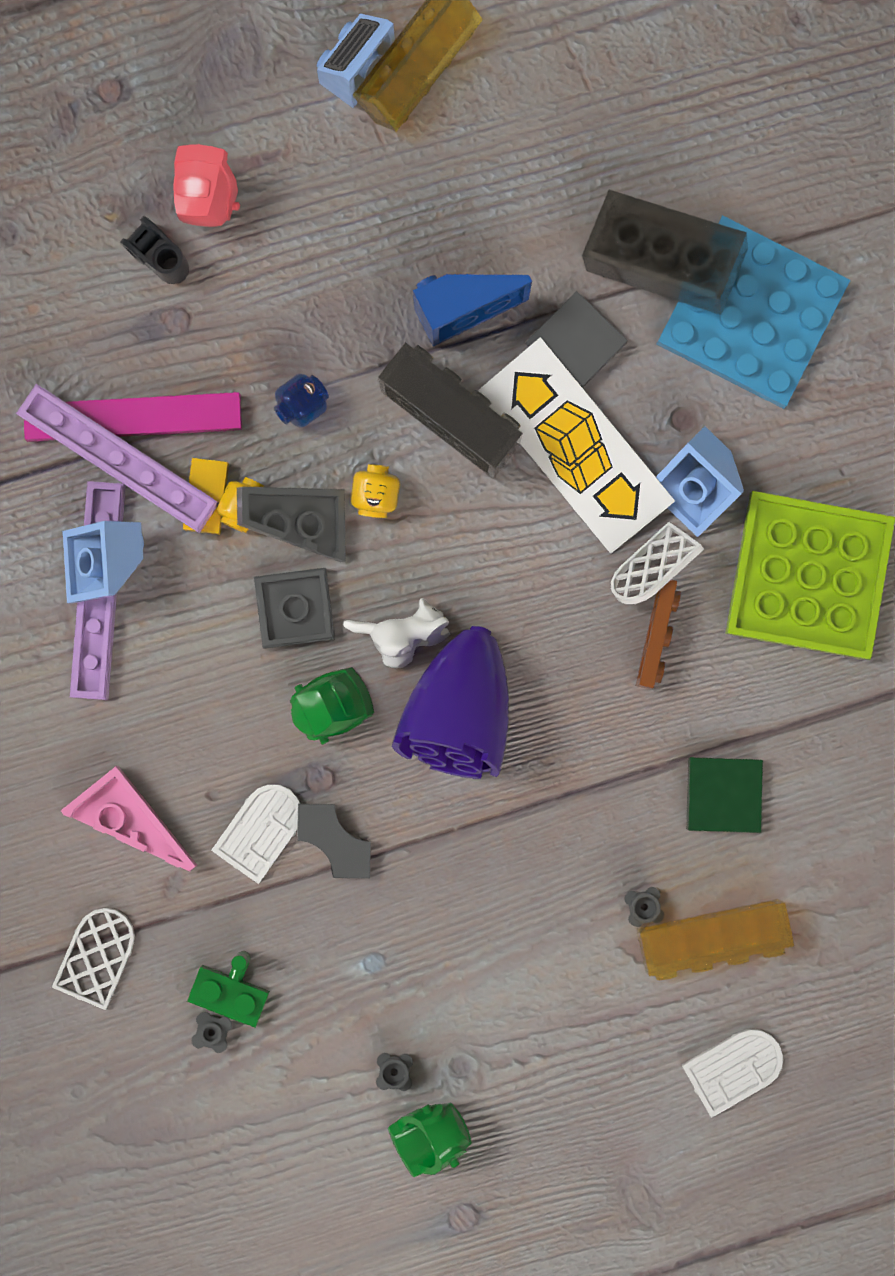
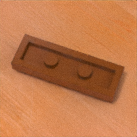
[635,580,681,689]

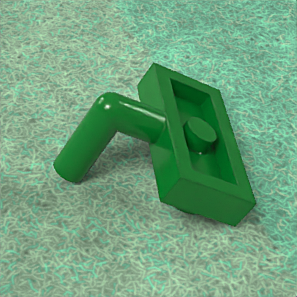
[187,951,270,1028]

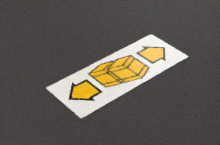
[477,337,675,554]

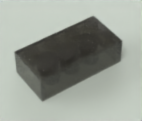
[582,189,748,315]
[378,342,523,479]

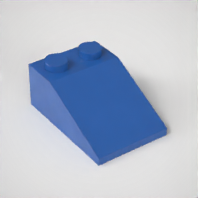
[413,274,532,347]

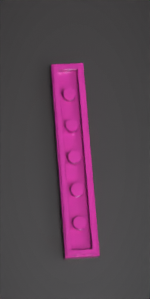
[24,392,242,442]

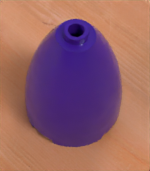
[392,626,509,779]

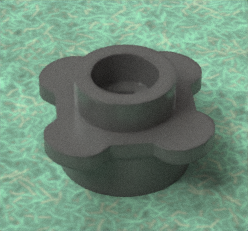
[624,887,664,927]
[191,1012,232,1053]
[376,1053,413,1091]

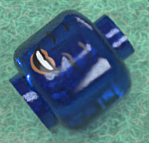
[274,374,329,428]

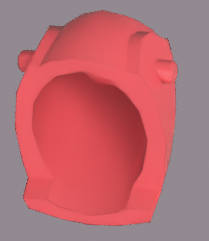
[173,144,240,227]

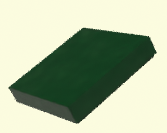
[686,757,763,833]

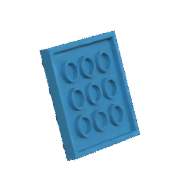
[656,215,850,409]

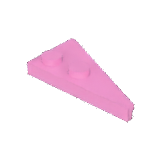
[61,766,197,872]

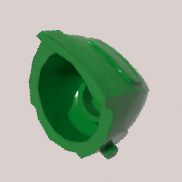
[290,667,374,745]
[388,1102,472,1177]

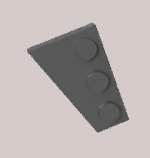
[237,487,346,562]

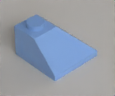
[656,427,744,537]
[62,521,144,603]

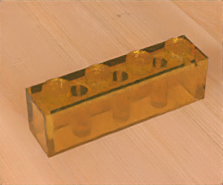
[352,0,483,132]
[636,899,794,980]

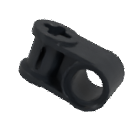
[120,216,189,284]

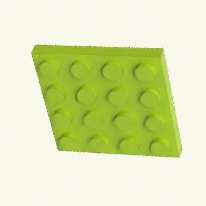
[725,491,895,660]

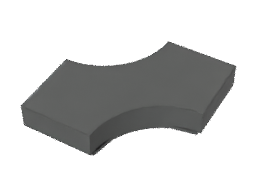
[297,804,371,878]

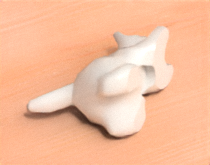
[343,598,450,668]

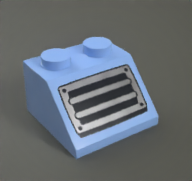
[317,13,396,108]

